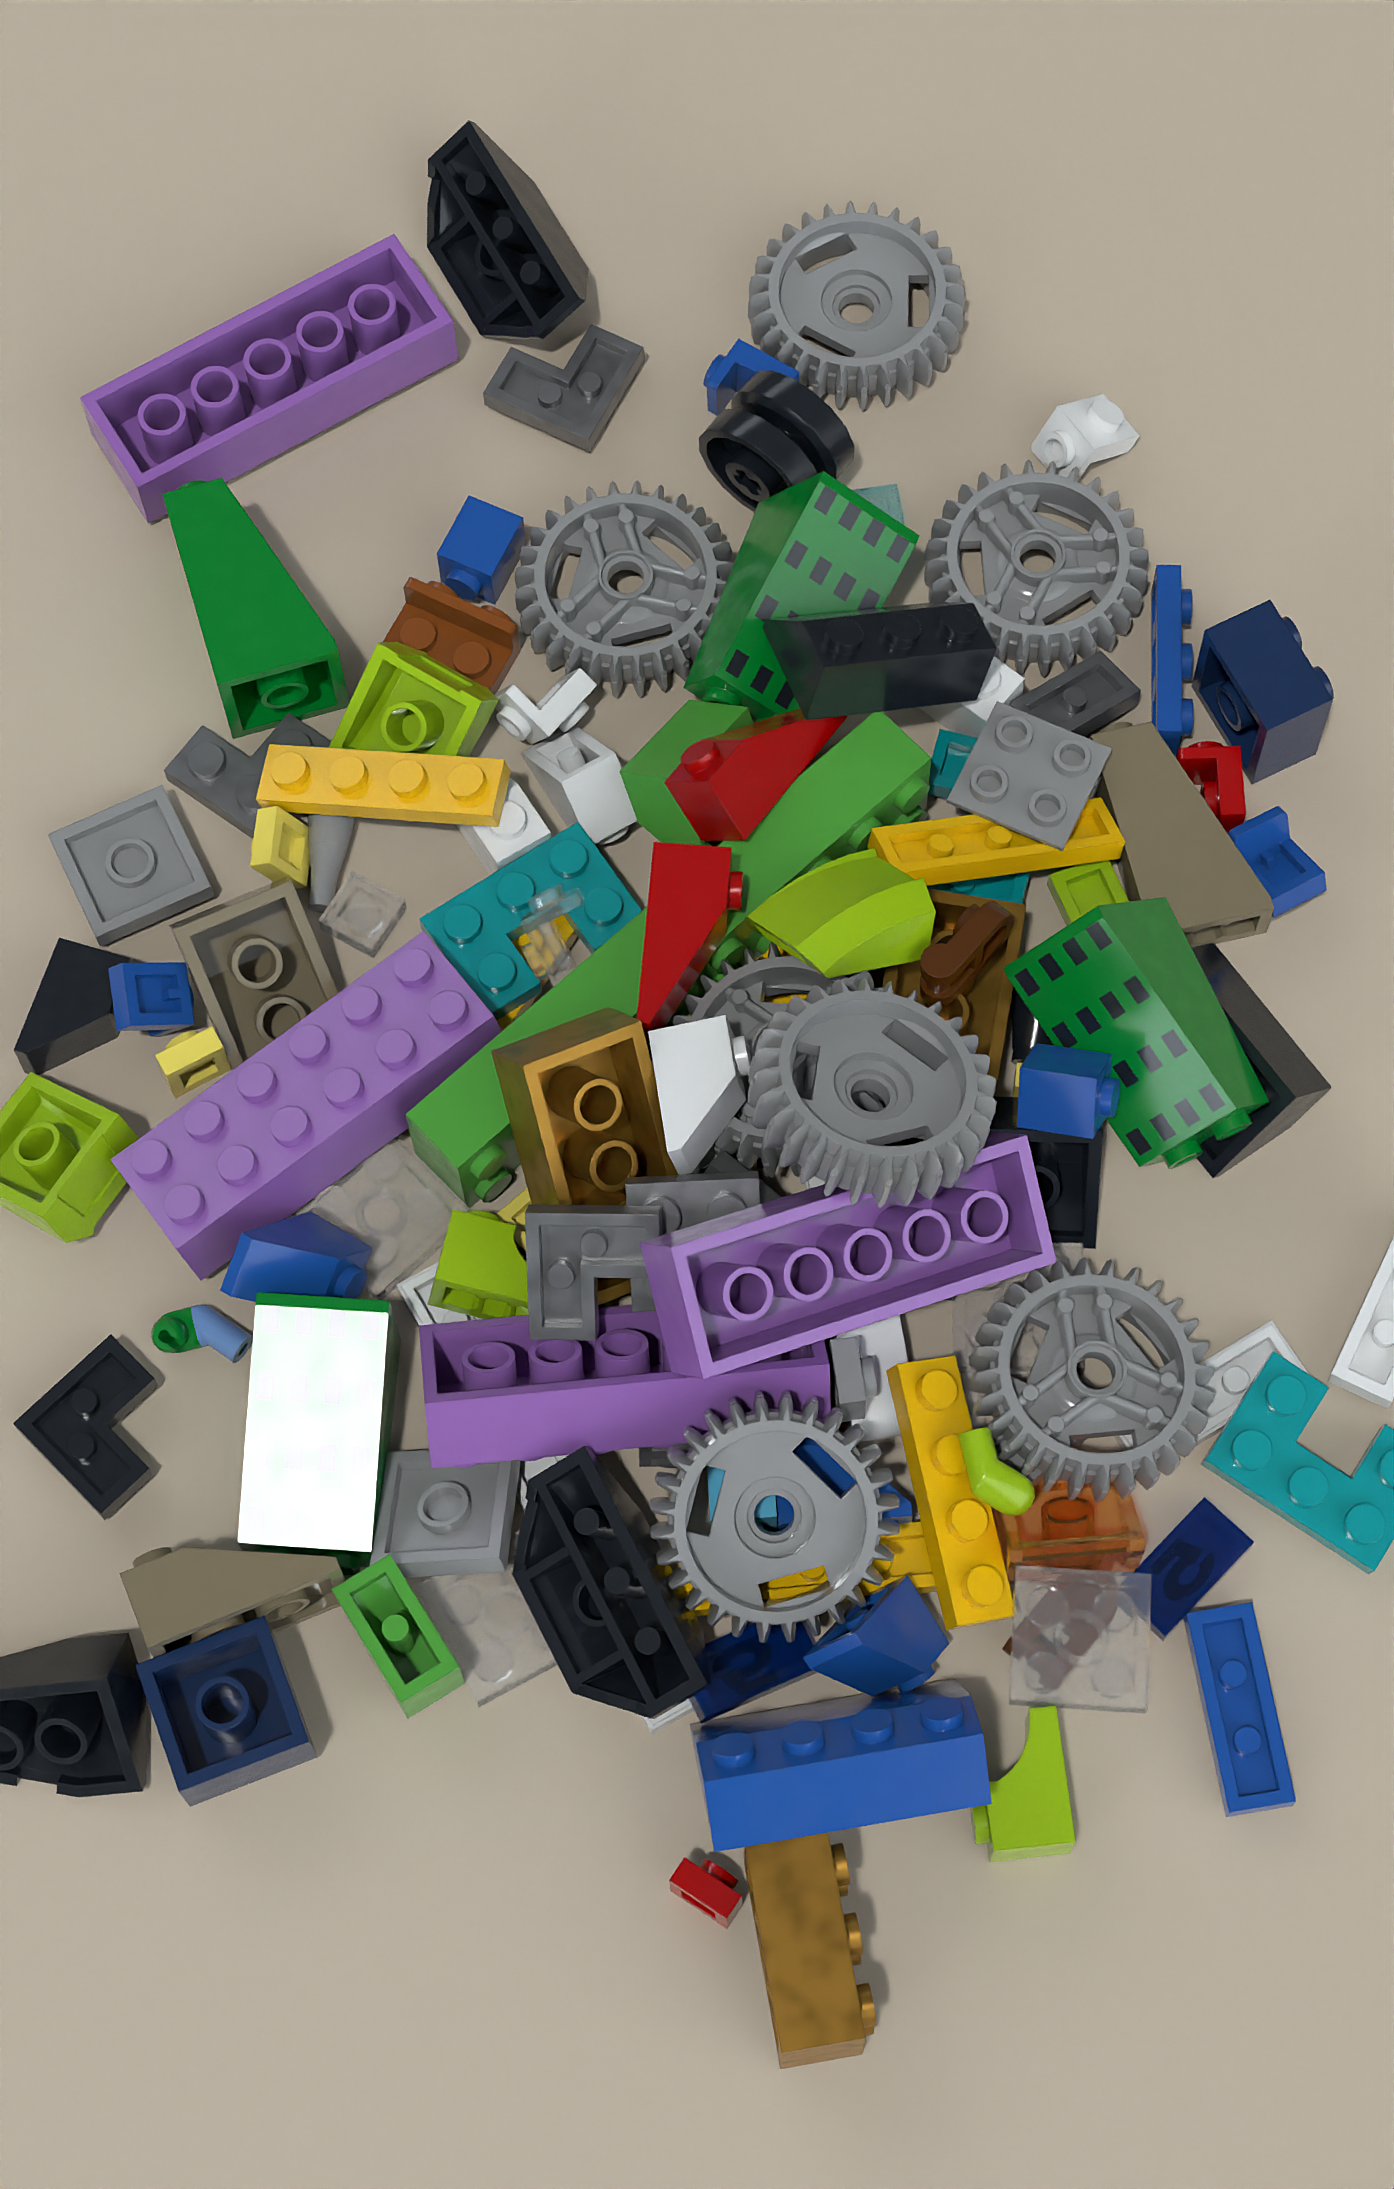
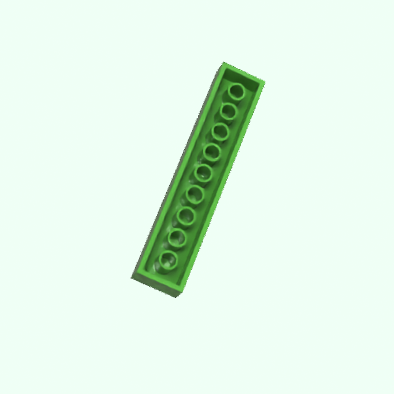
[405,711,931,1211]

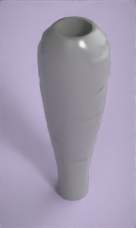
[308,814,355,913]

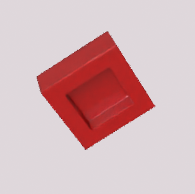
[669,1857,742,1929]

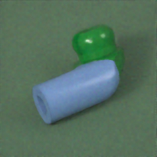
[151,1305,253,1363]

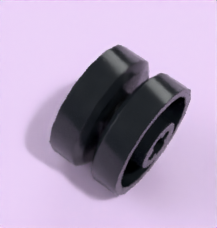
[699,370,854,513]

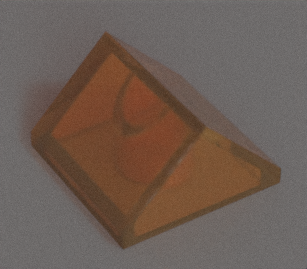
[995,1479,1145,1584]

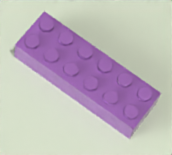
[80,234,459,523]
[110,931,502,1281]
[639,1132,1057,1379]
[419,1305,831,1468]

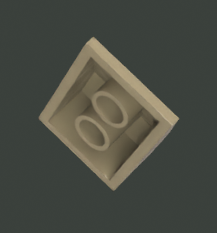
[169,877,338,1070]
[119,1547,346,1657]

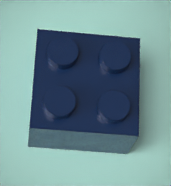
[1191,600,1334,784]
[135,1616,318,1807]

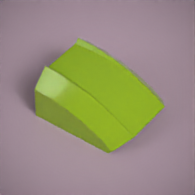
[328,642,499,757]
[744,848,936,978]
[0,1072,139,1243]

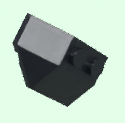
[427,120,589,339]
[512,1446,712,1719]

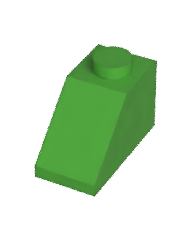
[331,1554,465,1719]

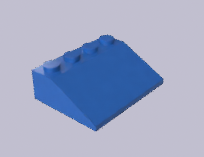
[690,1679,992,1852]

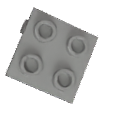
[946,701,1112,851]

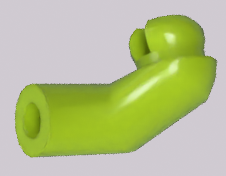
[958,1427,1035,1516]

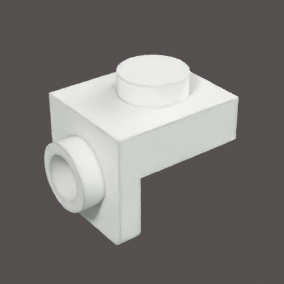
[1031,394,1140,479]
[495,668,597,744]

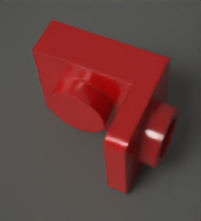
[1176,741,1246,833]

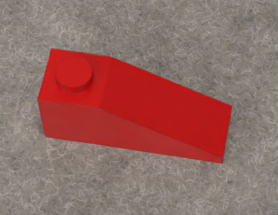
[664,709,848,841]
[636,842,744,1048]

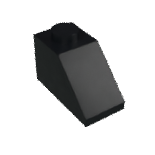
[14,937,132,1075]

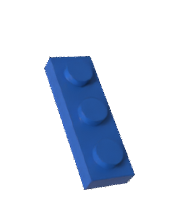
[1151,565,1193,757]
[1184,1602,1296,1817]

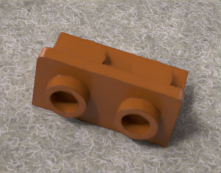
[383,577,520,695]

